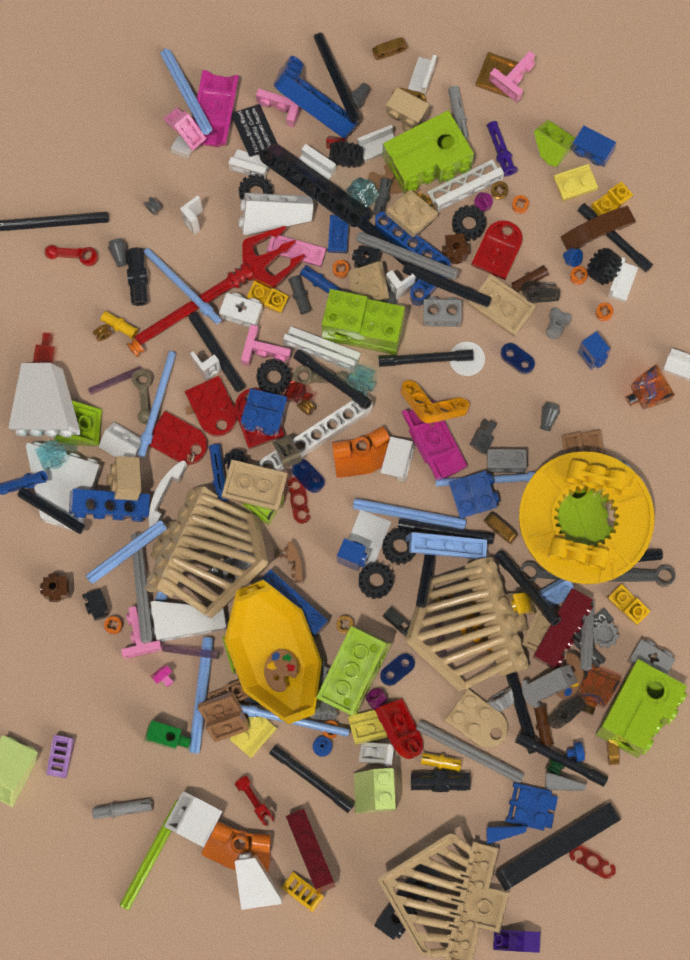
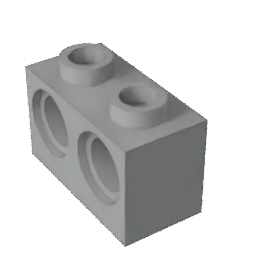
[423,297,462,327]
[486,449,527,473]

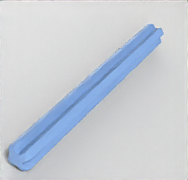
[160,48,212,135]
[353,498,466,529]
[189,637,213,754]

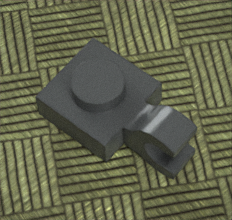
[469,419,496,455]

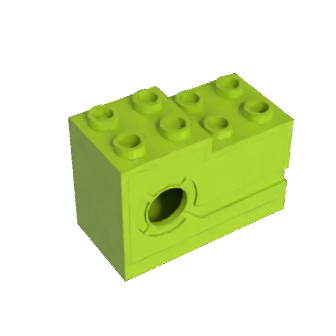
[382,110,474,194]
[322,289,405,355]
[556,489,613,547]
[316,626,392,716]
[596,659,687,758]

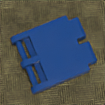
[505,783,558,831]

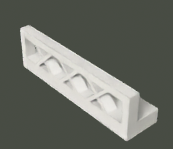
[427,159,504,212]
[283,326,361,372]

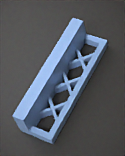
[406,532,487,559]

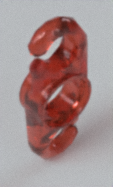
[287,477,311,524]
[569,846,616,879]

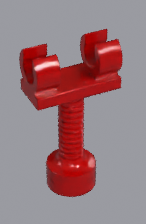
[234,776,274,826]

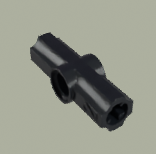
[127,247,148,306]
[411,771,471,792]

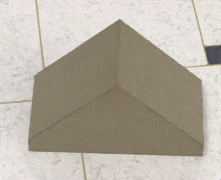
[272,435,302,469]

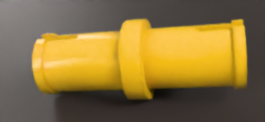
[100,310,138,339]
[421,752,462,772]

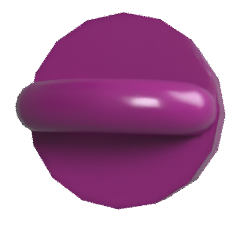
[474,192,493,212]
[366,688,388,709]

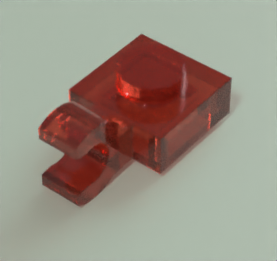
[33,332,55,364]
[283,381,313,403]

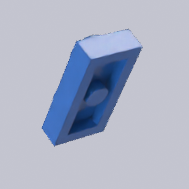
[328,215,348,254]

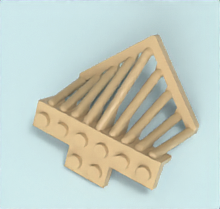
[144,486,268,618]
[406,557,529,691]
[378,834,509,960]

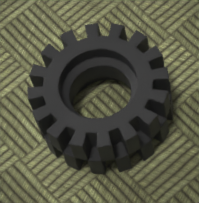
[329,141,364,168]
[238,174,272,200]
[452,205,486,241]
[587,248,622,285]
[256,359,291,395]
[382,528,416,565]
[358,562,393,599]

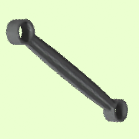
[520,562,676,587]

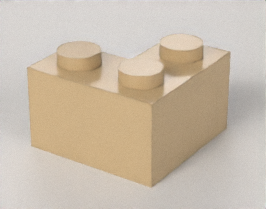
[386,87,429,132]
[106,456,141,501]

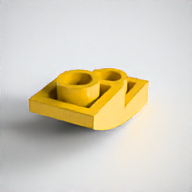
[591,181,633,216]
[245,281,289,313]
[606,584,651,625]
[511,593,536,615]

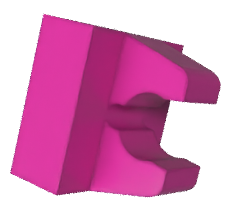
[151,664,173,687]

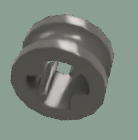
[143,197,162,215]

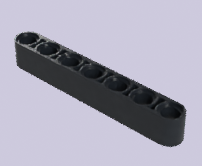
[259,143,370,227]
[495,802,621,891]

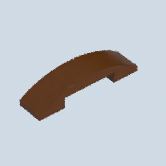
[560,206,636,251]

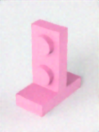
[489,51,535,103]
[256,89,301,128]
[163,107,206,151]
[241,325,291,367]
[121,606,163,659]

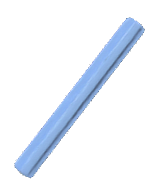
[86,520,167,583]

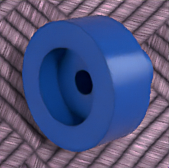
[563,248,583,267]
[312,737,332,757]
[566,741,585,762]

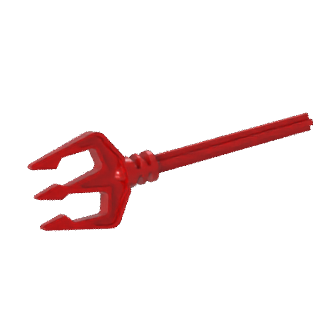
[134,226,305,345]

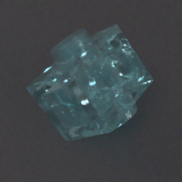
[346,177,380,207]
[347,364,376,395]
[35,440,67,471]

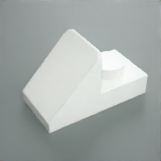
[358,742,394,766]

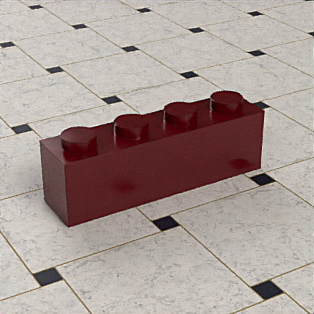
[533,588,593,669]
[286,808,336,894]

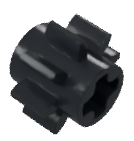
[224,449,248,470]

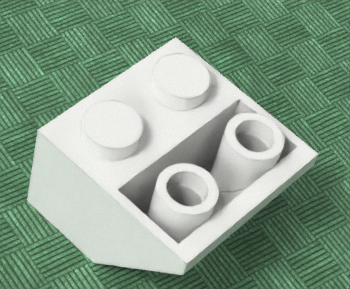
[164,791,223,848]

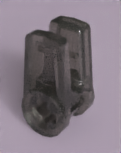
[521,280,560,303]
[548,695,586,729]

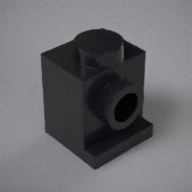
[352,245,381,268]
[82,589,109,621]

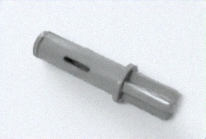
[448,86,468,139]
[92,798,152,819]

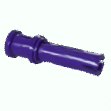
[486,121,518,177]

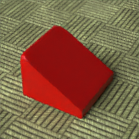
[326,135,346,149]

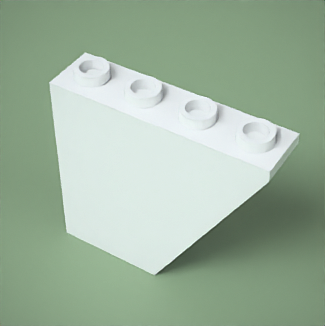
[8,363,80,437]
[26,442,102,531]

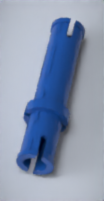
[300,265,345,294]
[209,444,229,502]
[0,470,48,495]

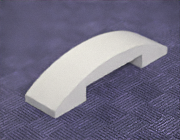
[149,461,188,528]

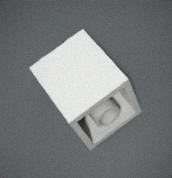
[235,852,283,910]

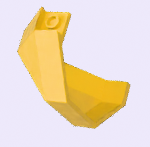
[224,580,322,724]

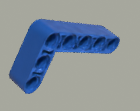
[274,56,358,138]
[375,212,450,306]

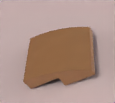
[562,430,605,454]
[197,692,249,742]

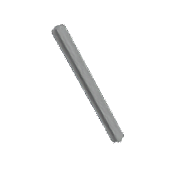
[356,232,458,280]
[131,533,152,643]
[416,721,524,783]

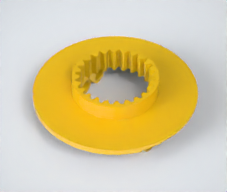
[519,451,655,584]

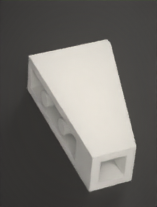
[238,193,313,235]
[149,601,227,642]

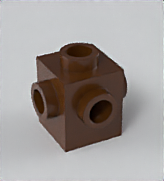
[442,234,469,264]
[40,573,70,602]

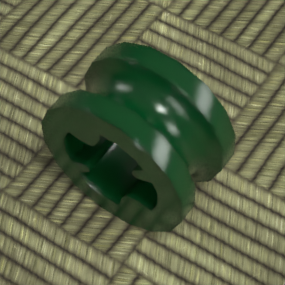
[545,759,565,776]

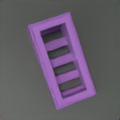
[46,735,75,778]

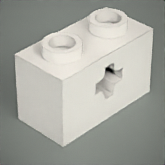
[219,292,263,328]

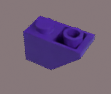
[493,930,540,953]

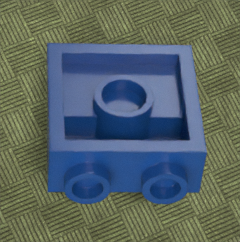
[241,389,287,436]
[449,471,500,518]

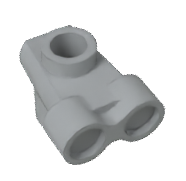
[545,307,572,339]

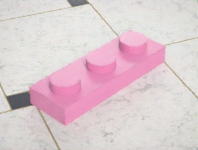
[267,236,326,268]

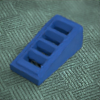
[486,826,527,844]

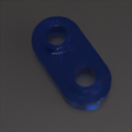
[500,343,535,374]
[291,459,325,493]
[380,654,415,686]

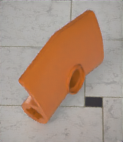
[332,426,390,478]
[201,821,271,872]

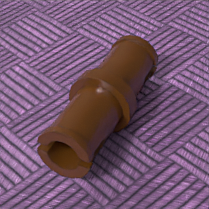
[510,265,549,292]
[533,706,554,746]

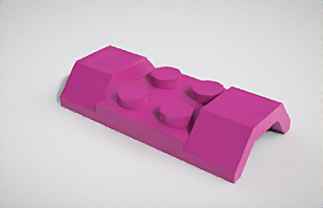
[193,70,239,147]
[401,400,468,481]

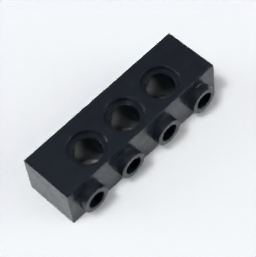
[374,864,440,940]

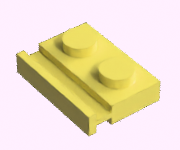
[553,164,598,202]
[348,710,387,745]
[230,716,277,758]

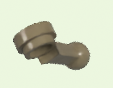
[293,366,349,386]
[132,369,151,424]

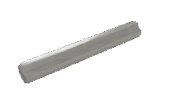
[580,600,595,671]

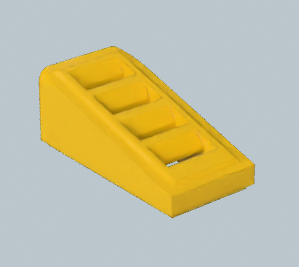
[281,872,325,913]

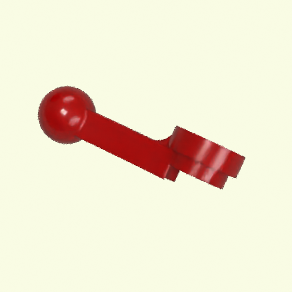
[44,245,98,266]

